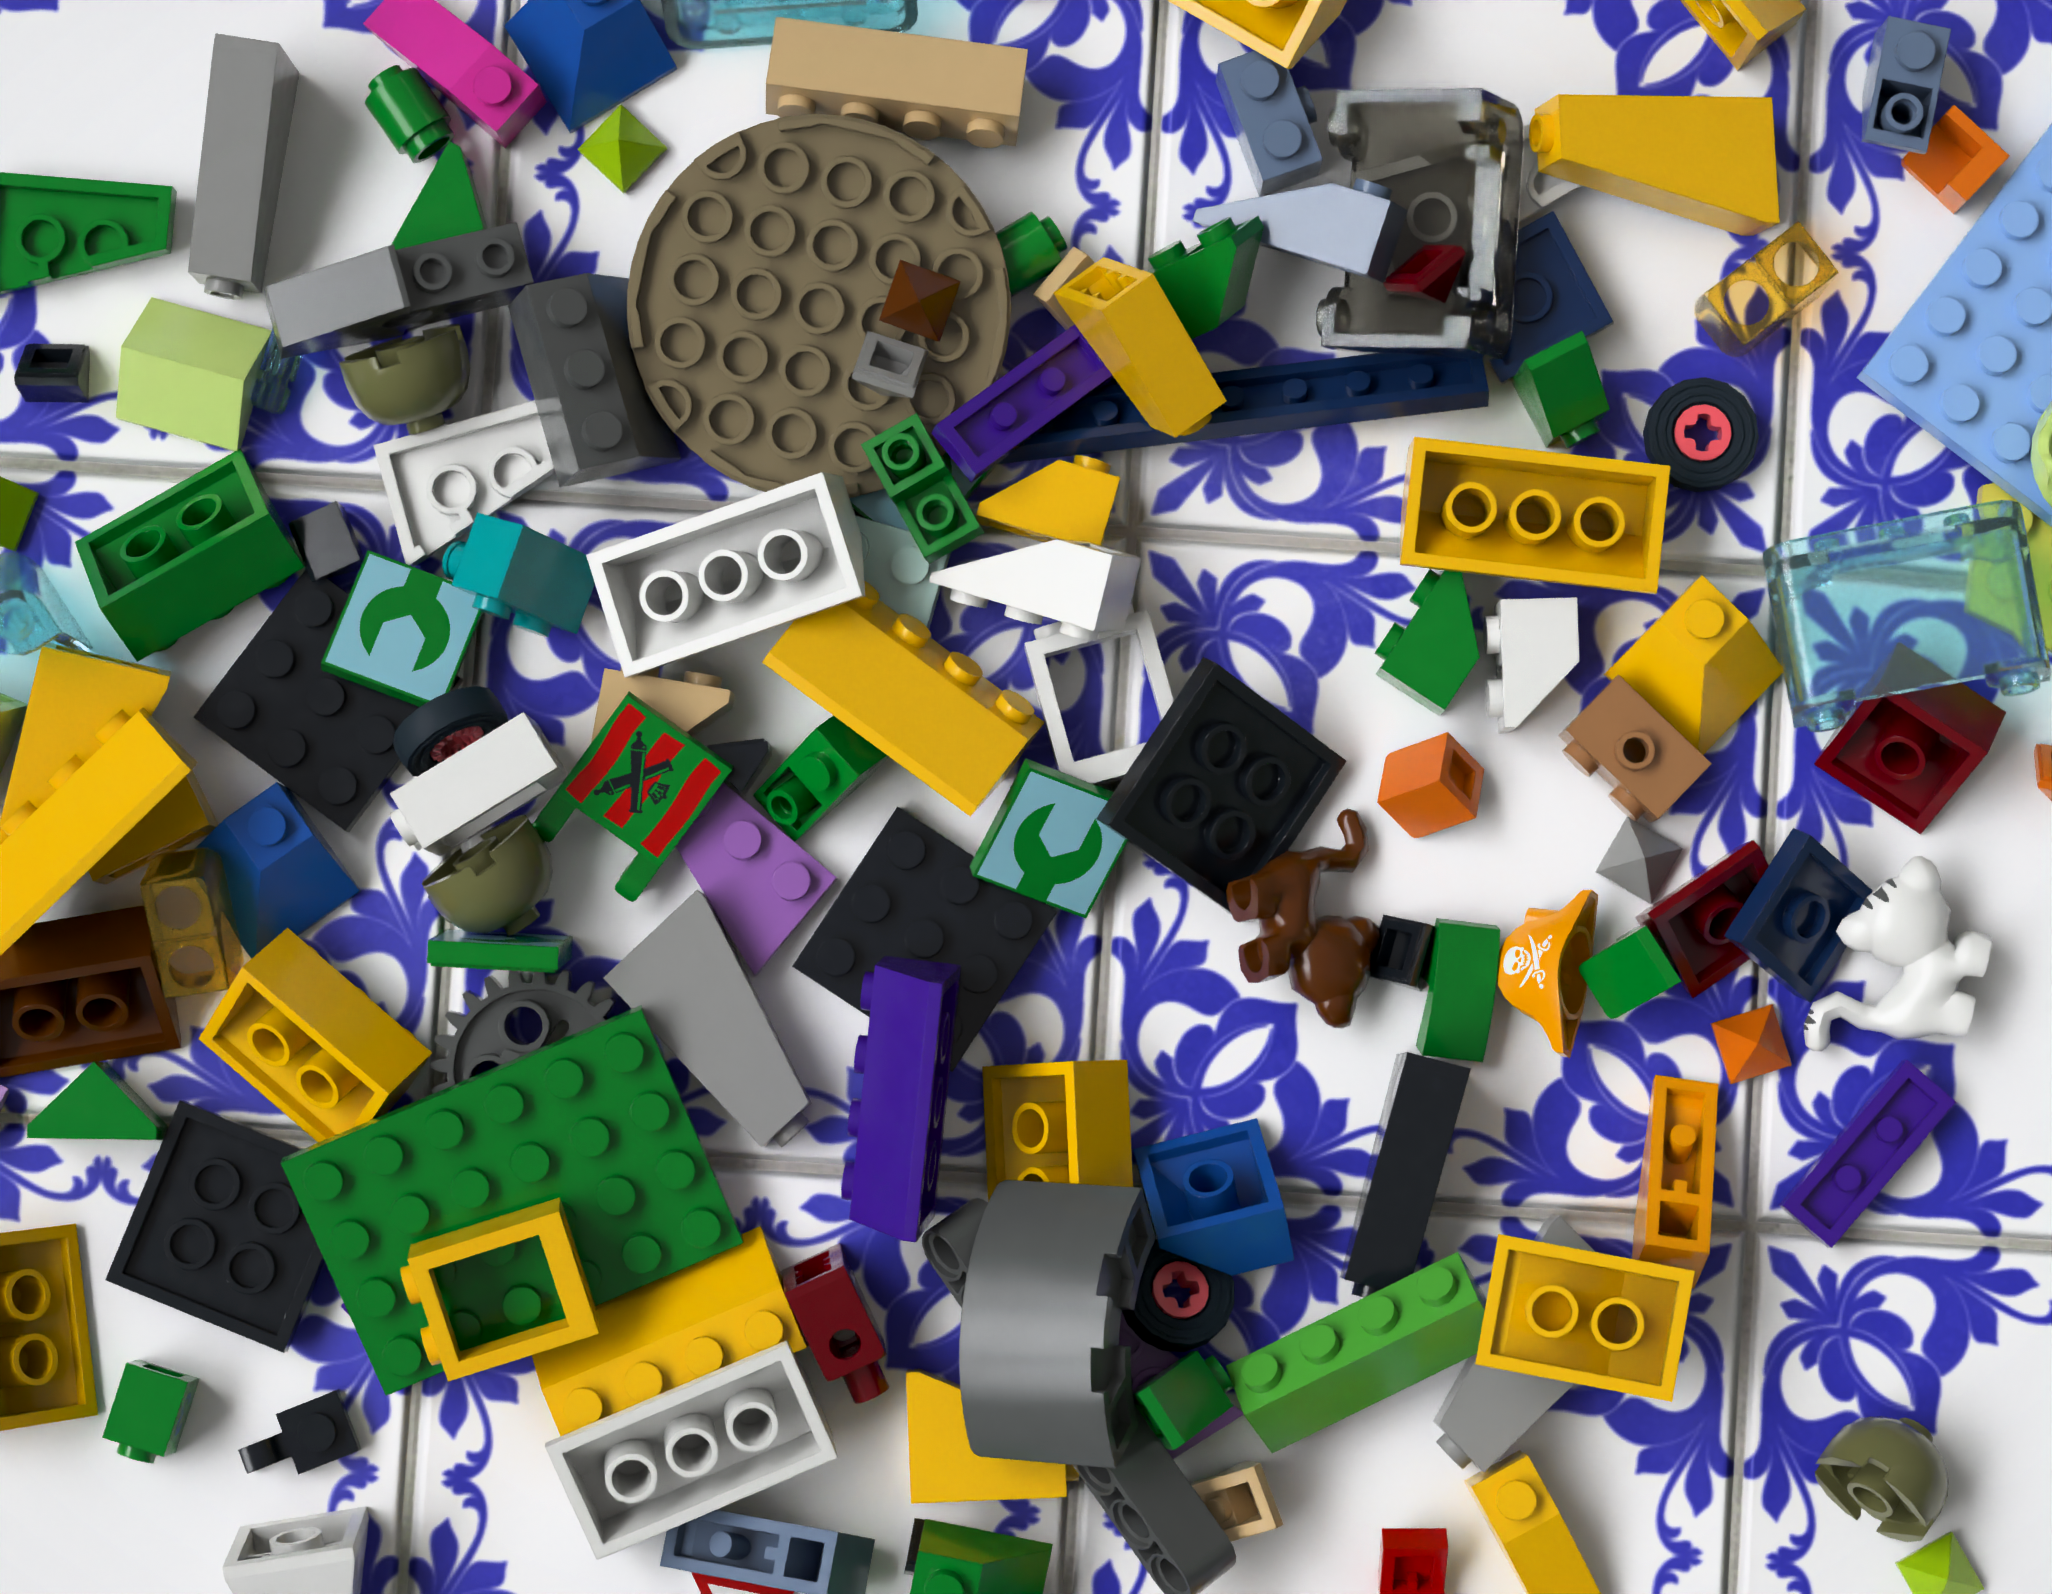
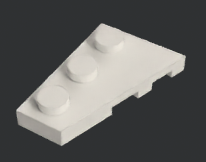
[373,400,555,567]

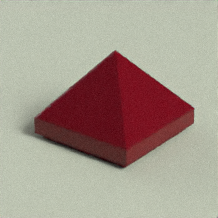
[1383,245,1466,303]

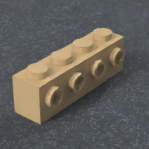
[766,17,1028,148]

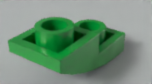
[861,413,985,564]
[1416,918,1500,1062]

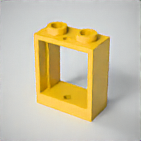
[400,1197,600,1382]

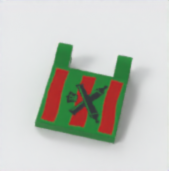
[532,691,734,902]

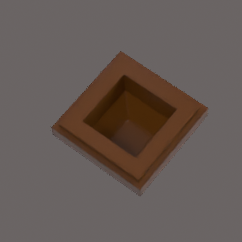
[879,260,961,342]

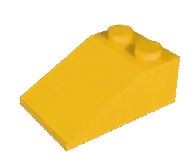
[1475,1234,1695,1402]

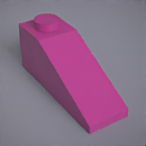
[363,0,547,148]

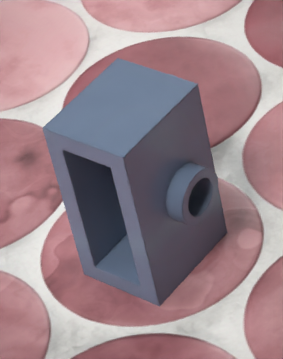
[1216,50,1323,197]

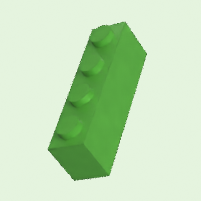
[1226,1252,1487,1453]

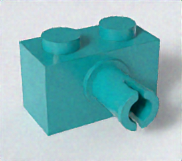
[442,513,595,637]

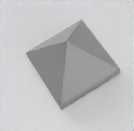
[852,331,929,398]
[1595,817,1683,904]

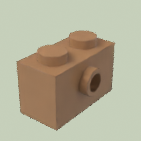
[1558,675,1712,823]

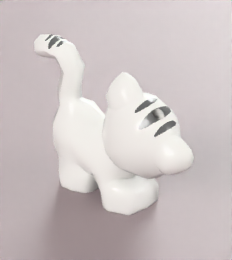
[1804,856,1993,1052]

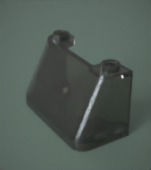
[1316,88,1524,359]

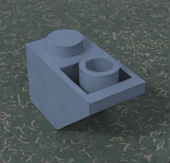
[1862,16,1951,154]

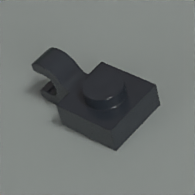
[238,1389,361,1475]

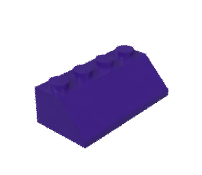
[841,956,961,1242]

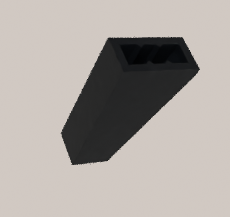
[1340,1052,1471,1298]

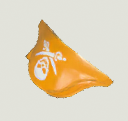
[1497,890,1598,1058]

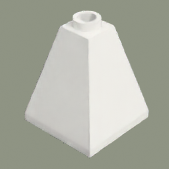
[222,1506,369,1594]

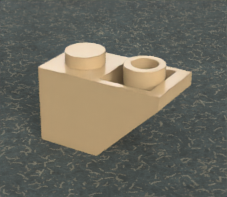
[591,667,735,743]

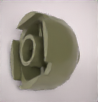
[339,324,471,435]
[422,815,553,935]
[1815,1416,1949,1542]

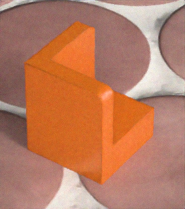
[1901,105,2010,214]
[1377,732,1485,838]

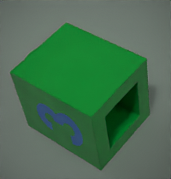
[102,1359,200,1463]

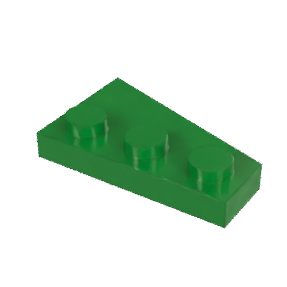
[0,172,177,294]

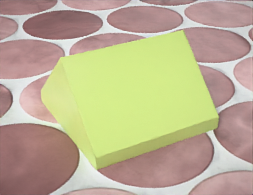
[116,297,274,452]

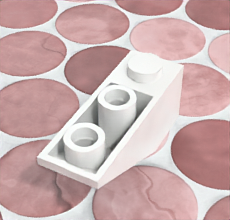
[929,539,1142,641]

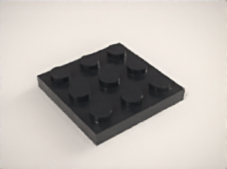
[193,569,464,832]
[1096,657,1347,915]
[792,806,1058,1072]
[105,1100,325,1353]

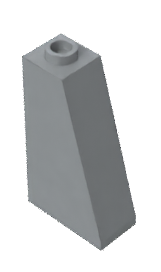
[188,33,300,300]
[603,890,812,1148]
[1433,1214,1595,1472]

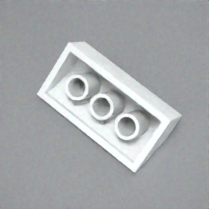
[586,472,865,678]
[545,1340,838,1561]

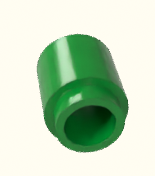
[365,65,455,163]
[996,212,1068,297]

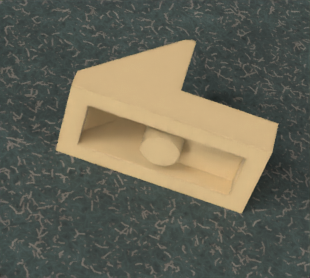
[1190,1461,1283,1542]

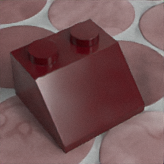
[1814,642,2006,835]

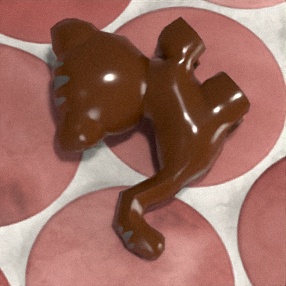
[1226,808,1380,1029]

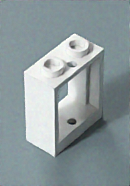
[1024,603,1174,786]
[389,712,568,857]

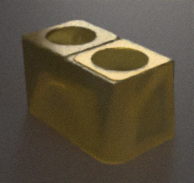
[1694,221,1839,357]
[139,848,245,998]

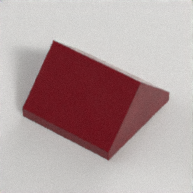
[1635,840,1769,998]

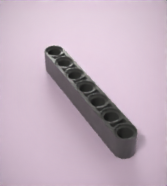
[922,1198,1236,1594]

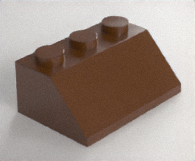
[0,904,181,1078]

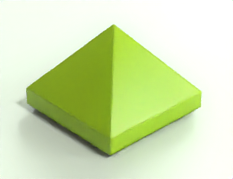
[578,105,667,194]
[1895,1531,1984,1594]

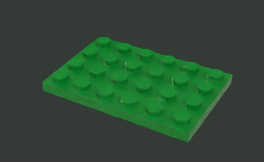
[281,1005,743,1396]

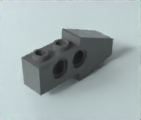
[265,222,534,359]

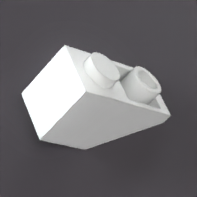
[1483,597,1580,733]

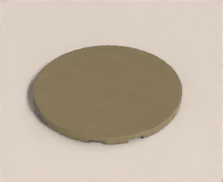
[627,114,1011,498]

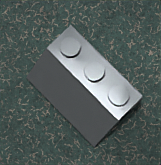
[508,273,681,488]

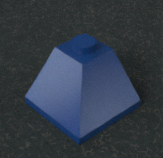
[504,0,677,134]
[183,782,361,959]
[1133,1118,1295,1276]

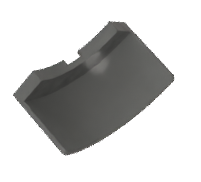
[959,1180,1156,1469]

